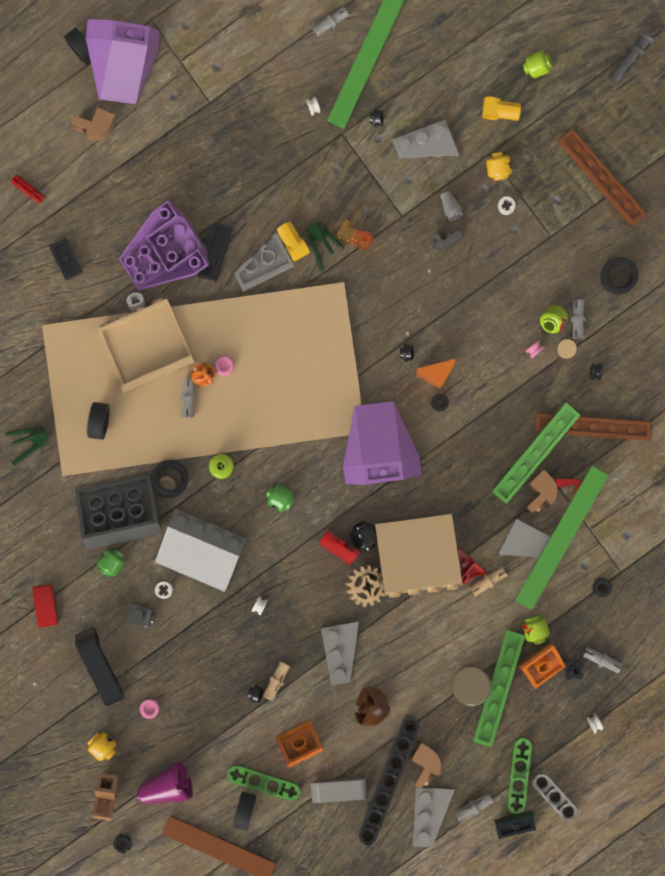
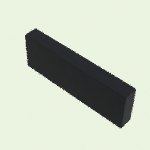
[198,223,233,283]

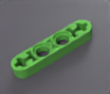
[507,737,532,814]
[227,765,300,801]

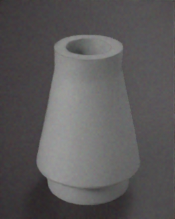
[440,191,463,221]

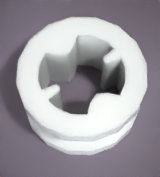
[306,96,321,116]
[498,197,515,215]
[127,292,145,312]
[155,581,173,599]
[252,596,268,615]
[587,714,603,734]

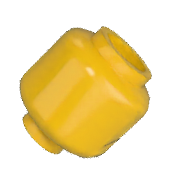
[486,152,512,181]
[87,732,116,761]

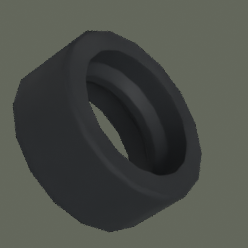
[64,27,91,65]
[600,257,638,295]
[87,402,110,440]
[152,459,189,498]
[232,791,257,831]

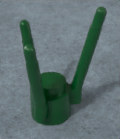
[308,221,343,272]
[5,425,48,465]

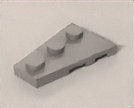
[392,120,459,159]
[234,232,294,292]
[321,621,359,686]
[413,786,455,847]

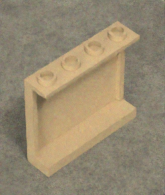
[96,298,196,394]
[375,514,462,598]

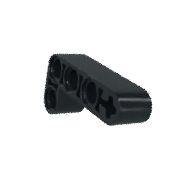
[75,627,124,707]

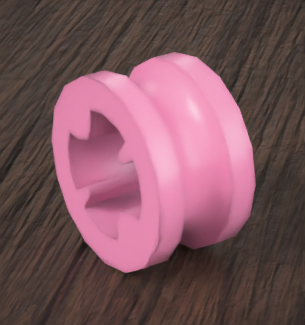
[526,340,545,359]

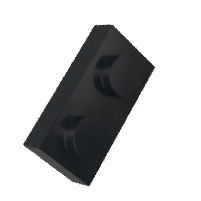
[49,238,83,281]
[494,810,536,839]

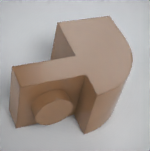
[71,108,117,141]
[525,470,558,513]
[411,741,441,789]
[92,773,118,821]

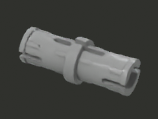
[312,6,350,37]
[571,299,586,339]
[181,378,196,418]
[582,646,623,674]
[454,792,494,823]

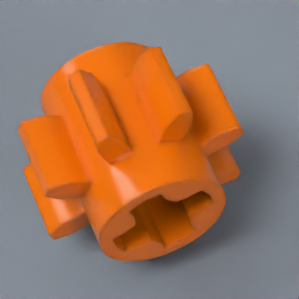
[192,362,215,387]

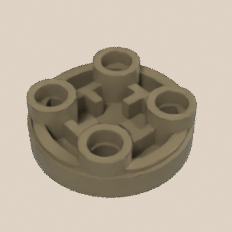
[452,667,492,706]

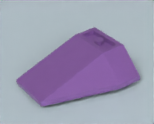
[86,19,160,105]
[119,200,209,291]
[343,401,422,484]

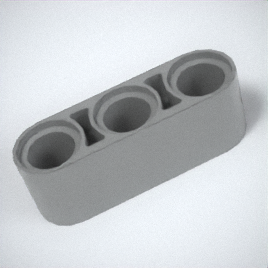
[531,772,578,821]
[311,778,368,803]

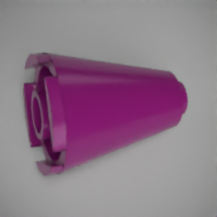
[137,762,193,804]

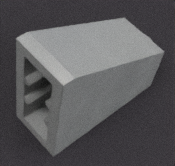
[497,519,550,557]

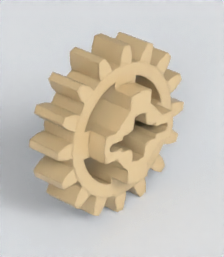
[345,564,385,607]

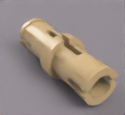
[469,566,508,597]
[263,661,291,701]

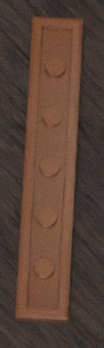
[558,128,647,227]
[535,413,651,441]
[162,815,276,876]

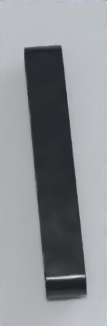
[359,716,419,845]

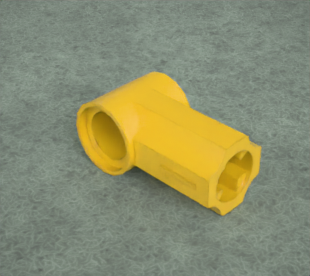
[482,97,521,121]
[277,221,310,262]

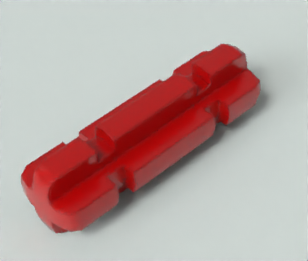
[11,174,45,204]

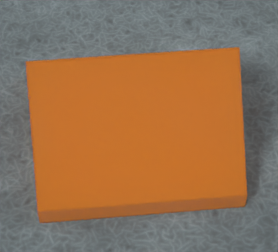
[415,359,456,389]
[517,642,565,689]
[276,720,324,768]

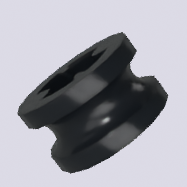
[590,363,602,380]
[431,394,449,411]

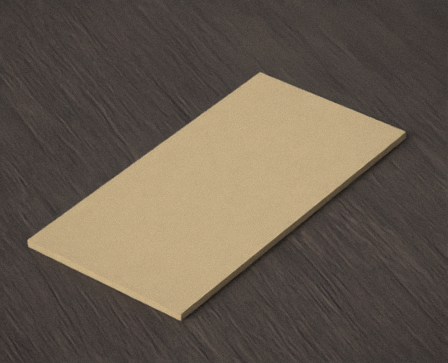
[42,282,362,476]

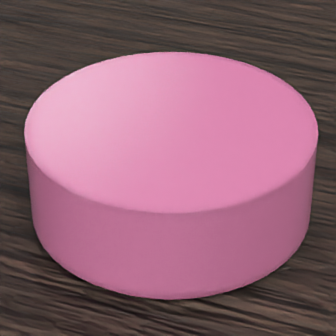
[215,356,234,376]
[140,699,160,719]

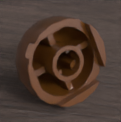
[355,686,390,726]

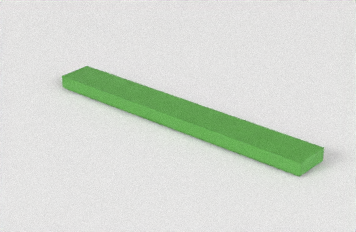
[328,0,405,129]
[515,466,609,610]

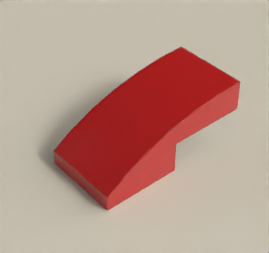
[554,479,582,493]
[32,584,58,628]

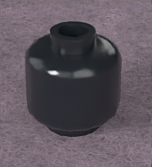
[350,521,377,551]

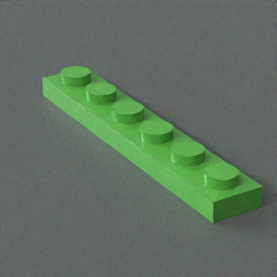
[492,403,580,504]
[473,630,525,747]

